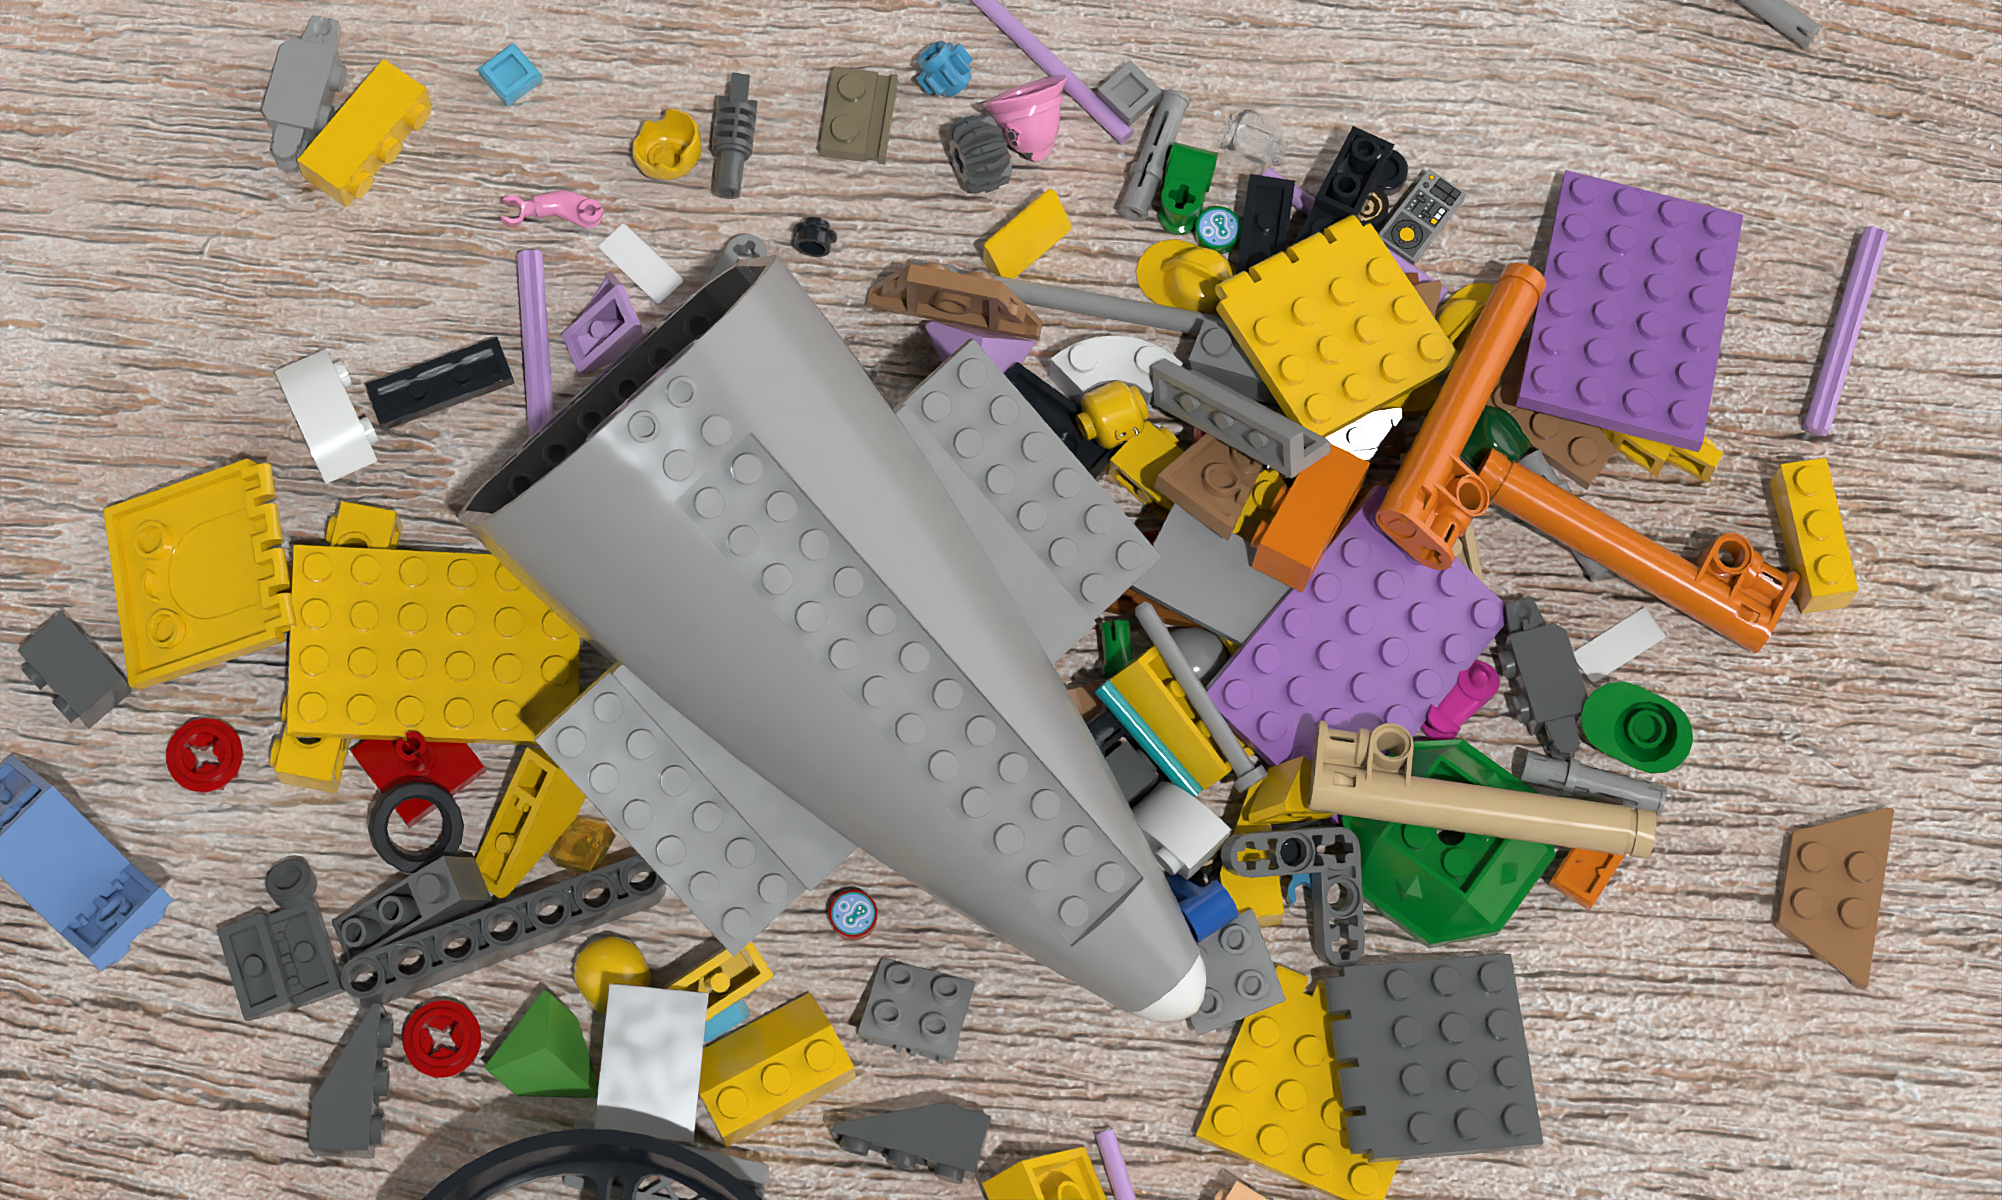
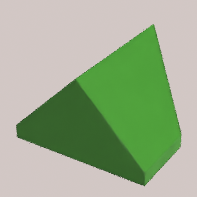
[484,990,598,1098]

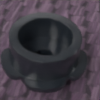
[793,217,837,257]

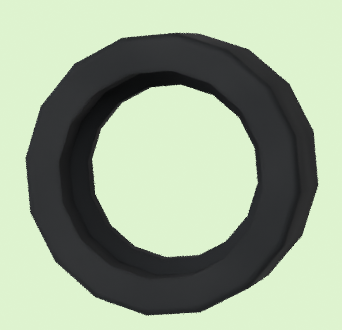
[368,780,464,873]

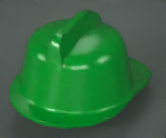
[1581,681,1693,774]

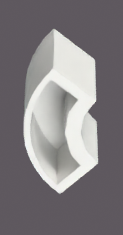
[1049,336,1183,411]
[274,349,379,484]
[1131,782,1231,880]

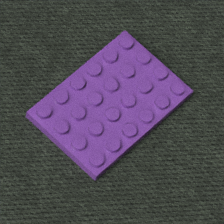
[1516,170,1743,452]
[1205,485,1506,825]

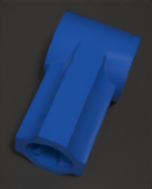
[1166,874,1239,943]

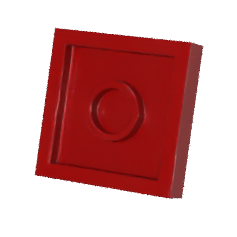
[350,731,486,828]

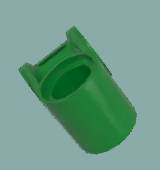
[1158,142,1218,235]

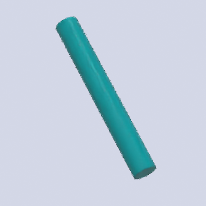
[1094,679,1203,797]

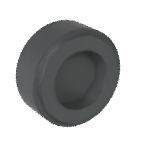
[265,859,317,909]

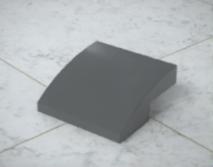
[217,899,346,1021]

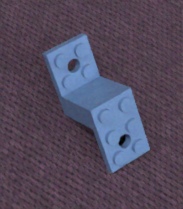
[0,754,173,972]

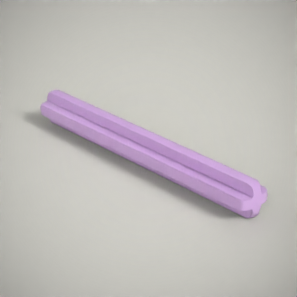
[1804,226,1888,436]
[517,249,554,437]

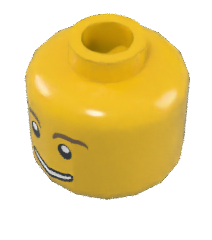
[1076,380,1149,449]

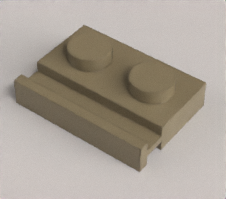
[819,66,898,165]

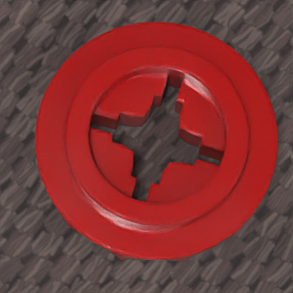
[166,718,245,795]
[403,1000,482,1079]

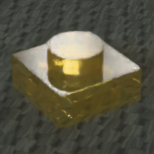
[548,818,616,873]

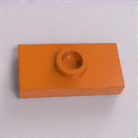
[1549,848,1627,911]

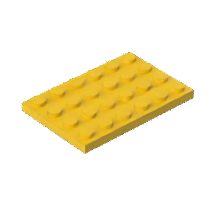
[286,545,580,746]

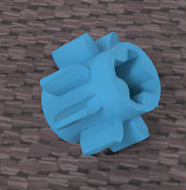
[916,41,973,97]

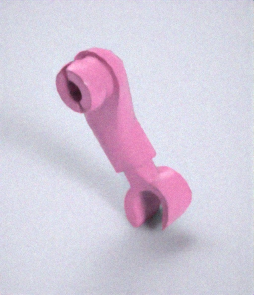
[501,190,603,228]

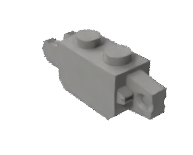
[262,15,347,174]

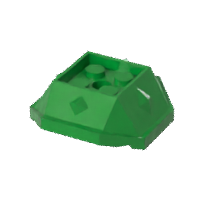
[1341,739,1556,949]

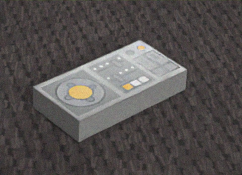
[1378,169,1466,266]

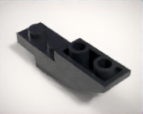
[1287,126,1395,256]

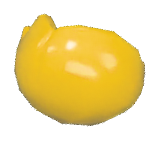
[633,108,702,180]
[573,935,651,1014]

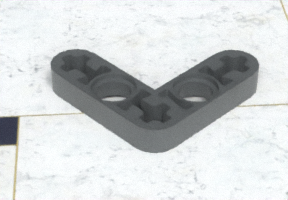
[1221,826,1365,967]

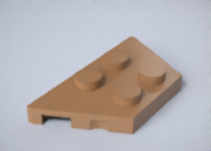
[866,262,1043,341]
[1775,807,1894,990]

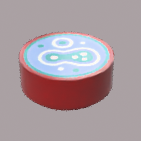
[829,890,878,941]

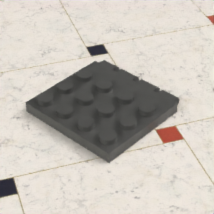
[1324,954,1543,1163]

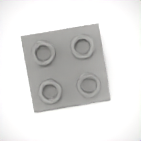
[1190,909,1286,1036]
[858,958,975,1064]

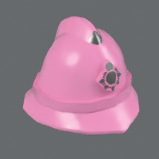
[983,74,1067,162]

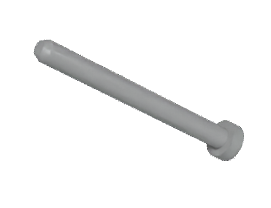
[1135,601,1268,793]

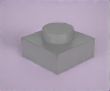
[1097,60,1162,126]

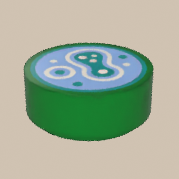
[1195,206,1241,254]

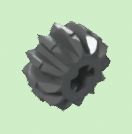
[947,114,1013,194]

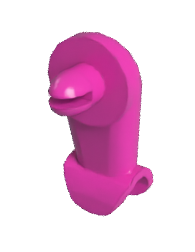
[1420,661,1500,741]

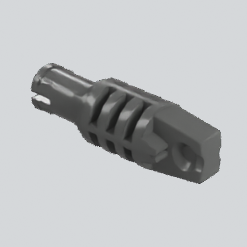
[711,72,758,199]

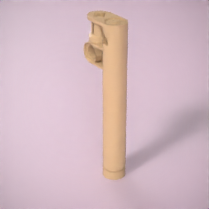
[1308,720,1656,859]

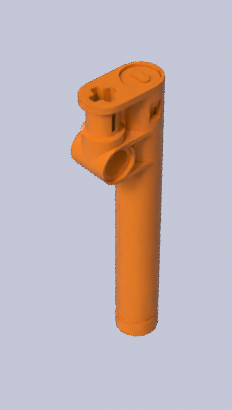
[1375,262,1547,570]
[1475,448,1800,654]

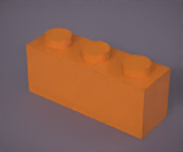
[1250,443,1370,593]

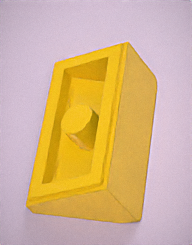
[983,188,1071,279]

